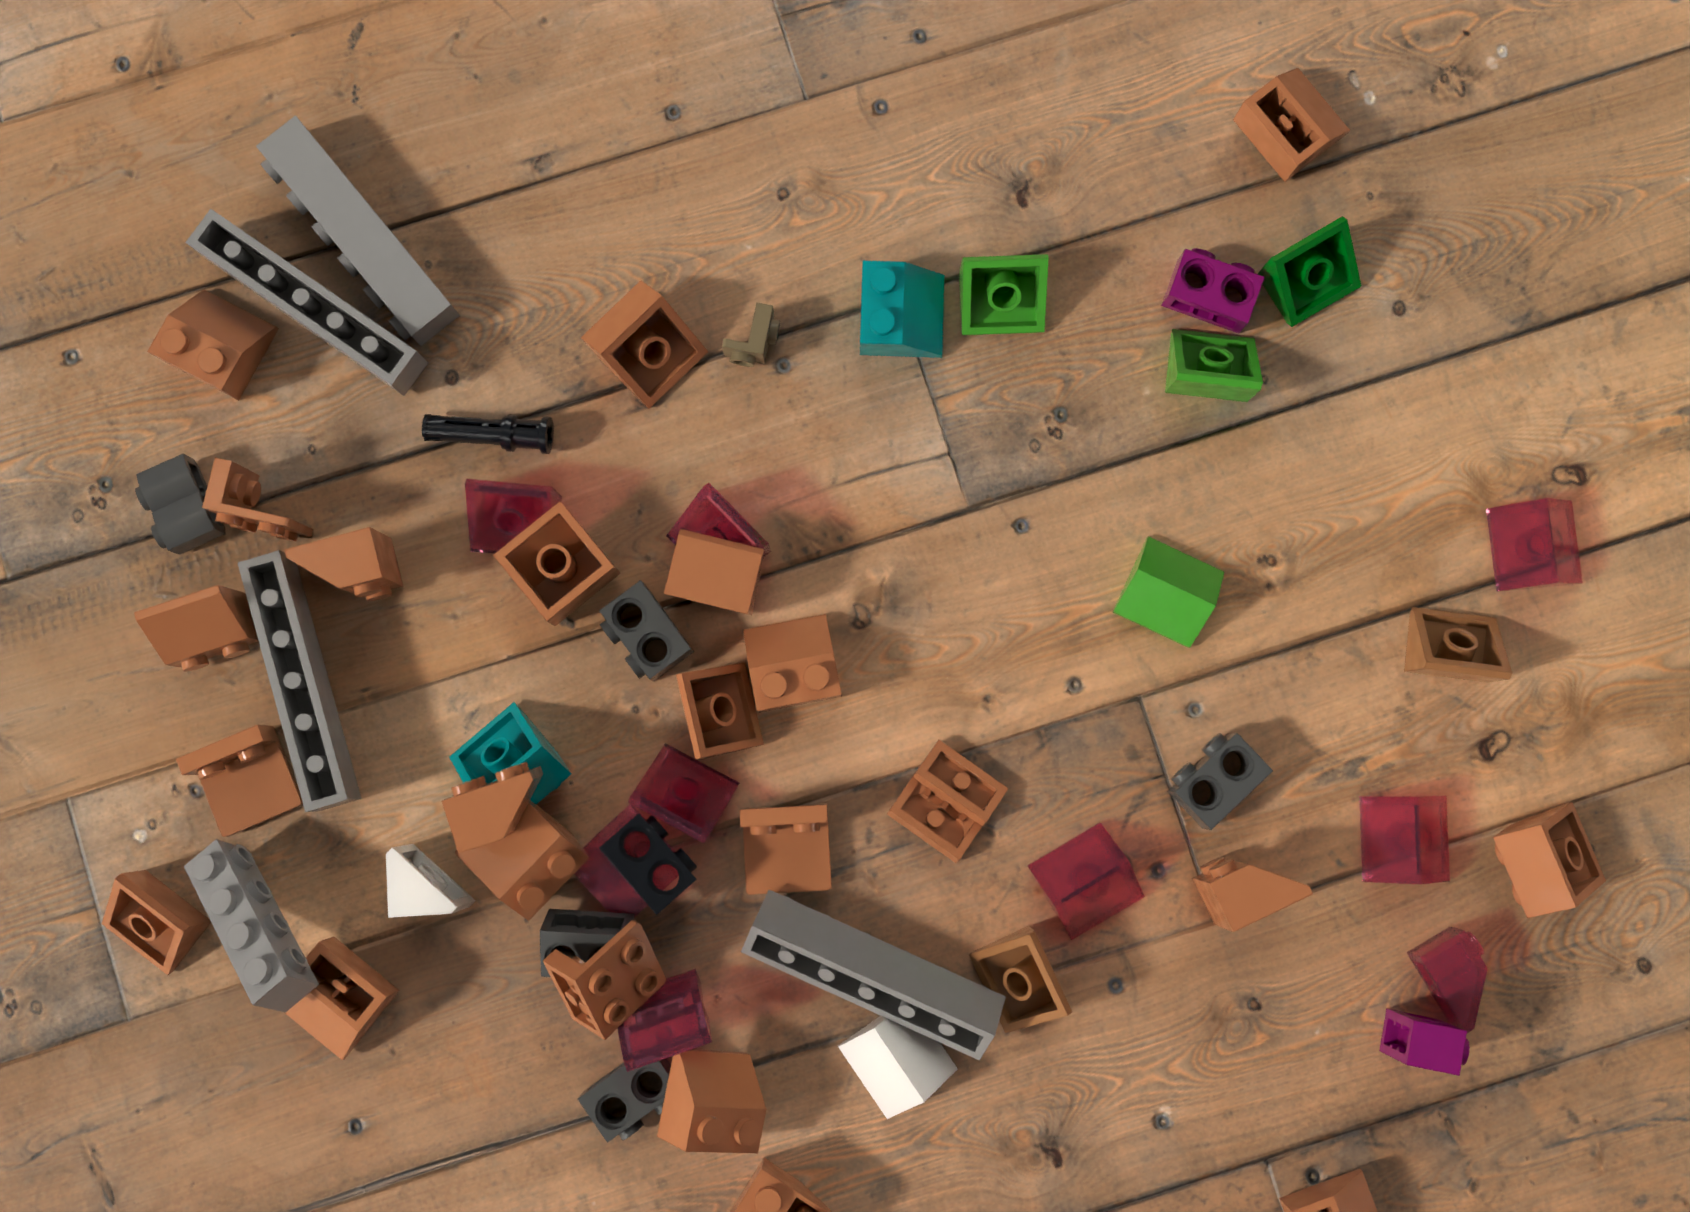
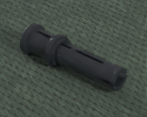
[422,414,554,454]

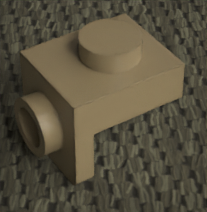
[722,302,780,367]

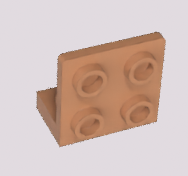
[202,457,313,542]
[176,725,303,837]
[740,804,832,895]
[543,920,666,1040]

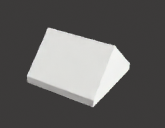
[386,844,476,918]
[838,1016,958,1119]

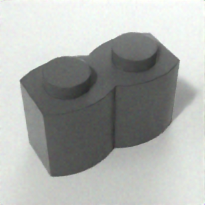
[135,453,226,555]

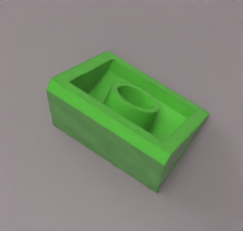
[959,254,1049,335]
[1165,329,1263,402]
[1113,536,1224,648]

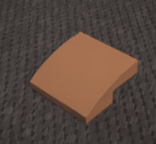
[887,740,1009,863]

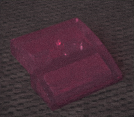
[574,803,679,917]
[617,969,712,1072]

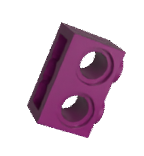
[1161,248,1264,334]
[1379,1008,1470,1076]

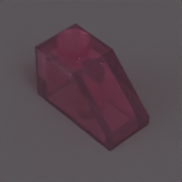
[1407,927,1488,1033]

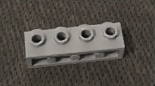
[184,839,319,1013]

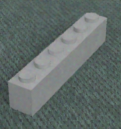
[256,115,460,346]
[185,209,428,396]
[238,550,362,812]
[741,890,1006,1061]

